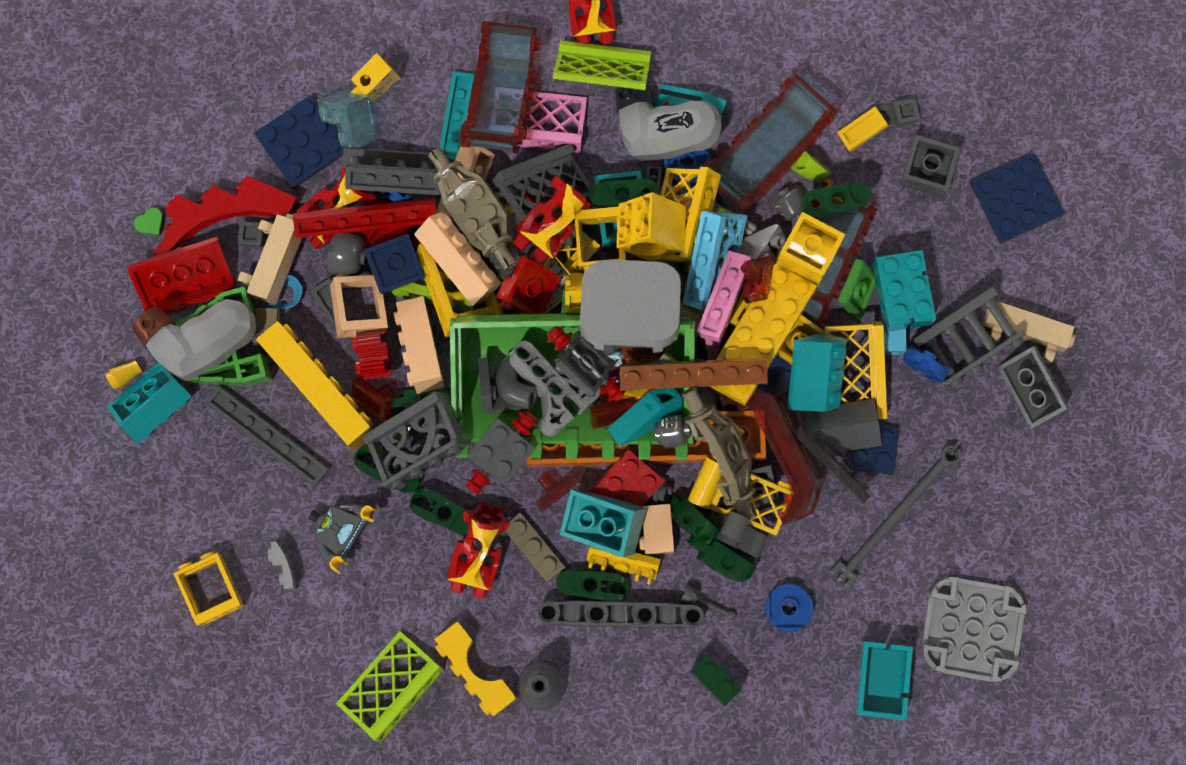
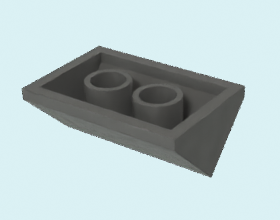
[997,346,1069,429]
[803,399,882,457]

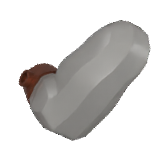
[132,299,256,381]

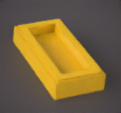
[837,106,889,153]

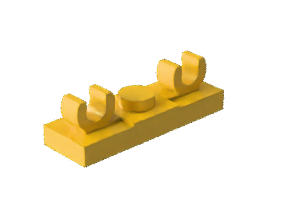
[586,546,661,585]

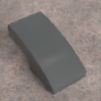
[868,98,921,131]

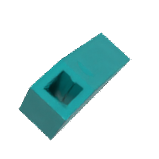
[608,388,682,447]

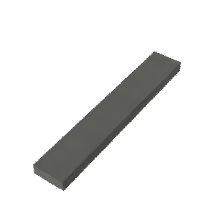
[205,385,330,488]

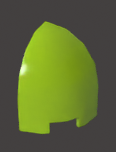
[790,151,832,181]

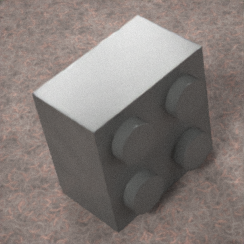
[899,135,961,198]

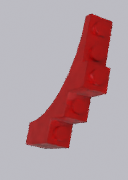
[153,175,300,257]

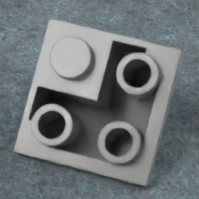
[739,224,787,284]

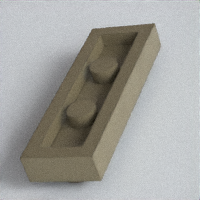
[505,512,565,583]

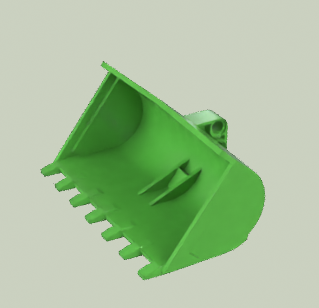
[450,289,695,460]

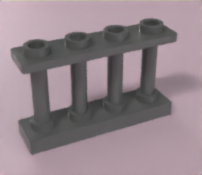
[342,147,440,195]
[913,287,1026,388]

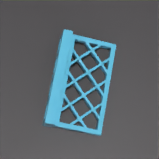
[682,211,748,310]

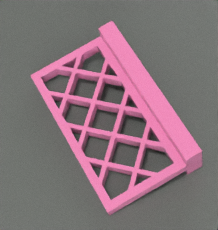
[489,88,587,153]
[696,251,752,360]

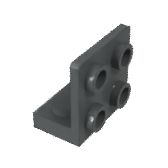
[478,358,528,413]

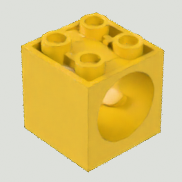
[616,192,686,261]
[776,212,845,286]

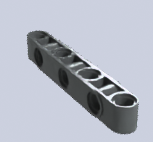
[538,601,704,629]

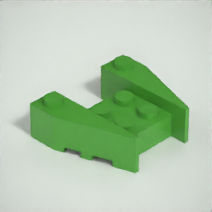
[176,286,272,386]

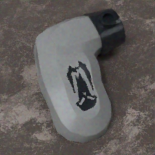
[615,83,722,161]

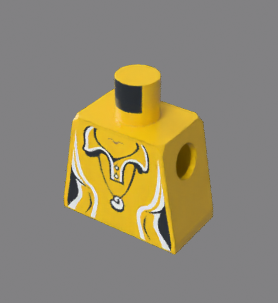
[348,53,401,105]

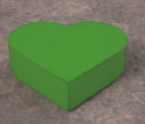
[134,208,164,236]

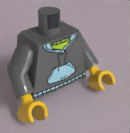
[308,503,378,574]

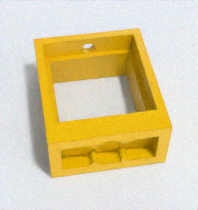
[575,207,626,272]
[173,551,244,627]

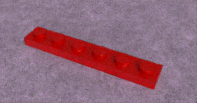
[293,199,436,238]

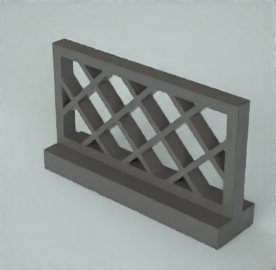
[490,144,591,222]

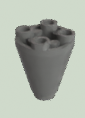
[517,662,565,711]

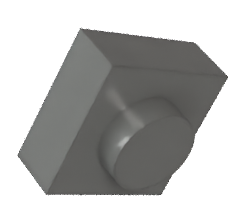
[237,221,264,248]

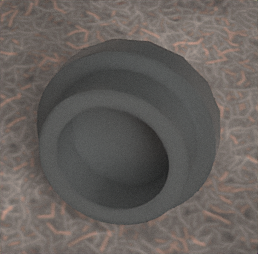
[650,482,672,505]

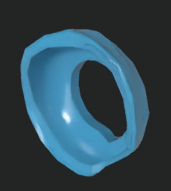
[267,275,303,309]

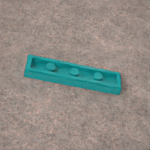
[439,71,476,162]

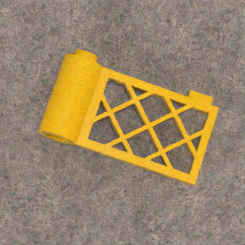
[688,455,795,535]

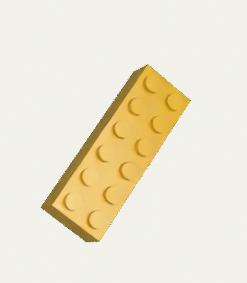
[256,321,374,452]

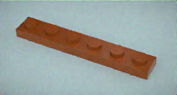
[619,358,767,390]

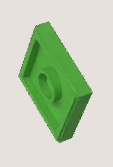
[838,259,876,320]

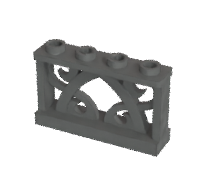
[362,392,468,490]

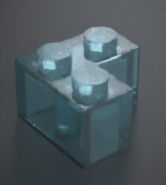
[317,90,376,148]

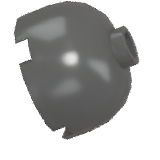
[327,232,368,276]

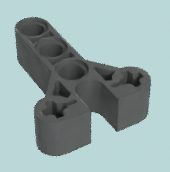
[704,509,768,559]

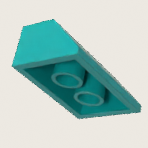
[788,332,846,412]
[107,362,192,443]

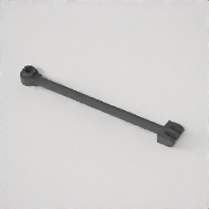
[828,446,961,590]

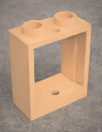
[330,273,388,338]

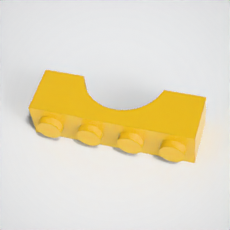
[435,621,517,717]

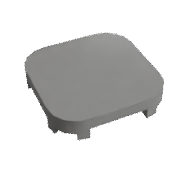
[580,260,681,353]
[921,577,1026,682]

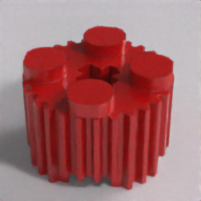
[352,329,392,380]

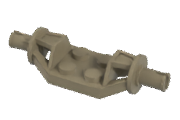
[428,148,518,271]
[682,387,757,520]

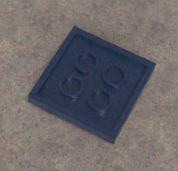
[254,95,348,189]
[970,153,1064,244]

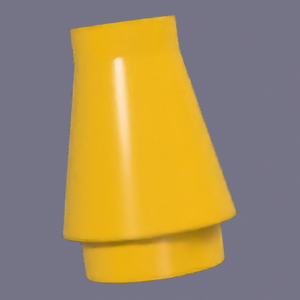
[105,360,142,390]

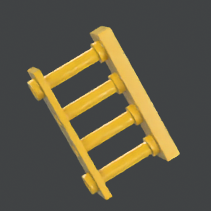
[416,243,504,338]

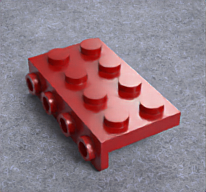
[127,237,235,313]

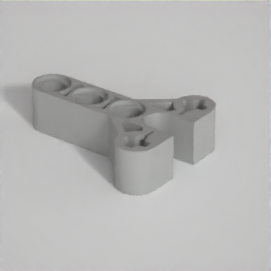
[509,341,600,437]

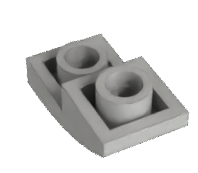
[268,541,297,590]

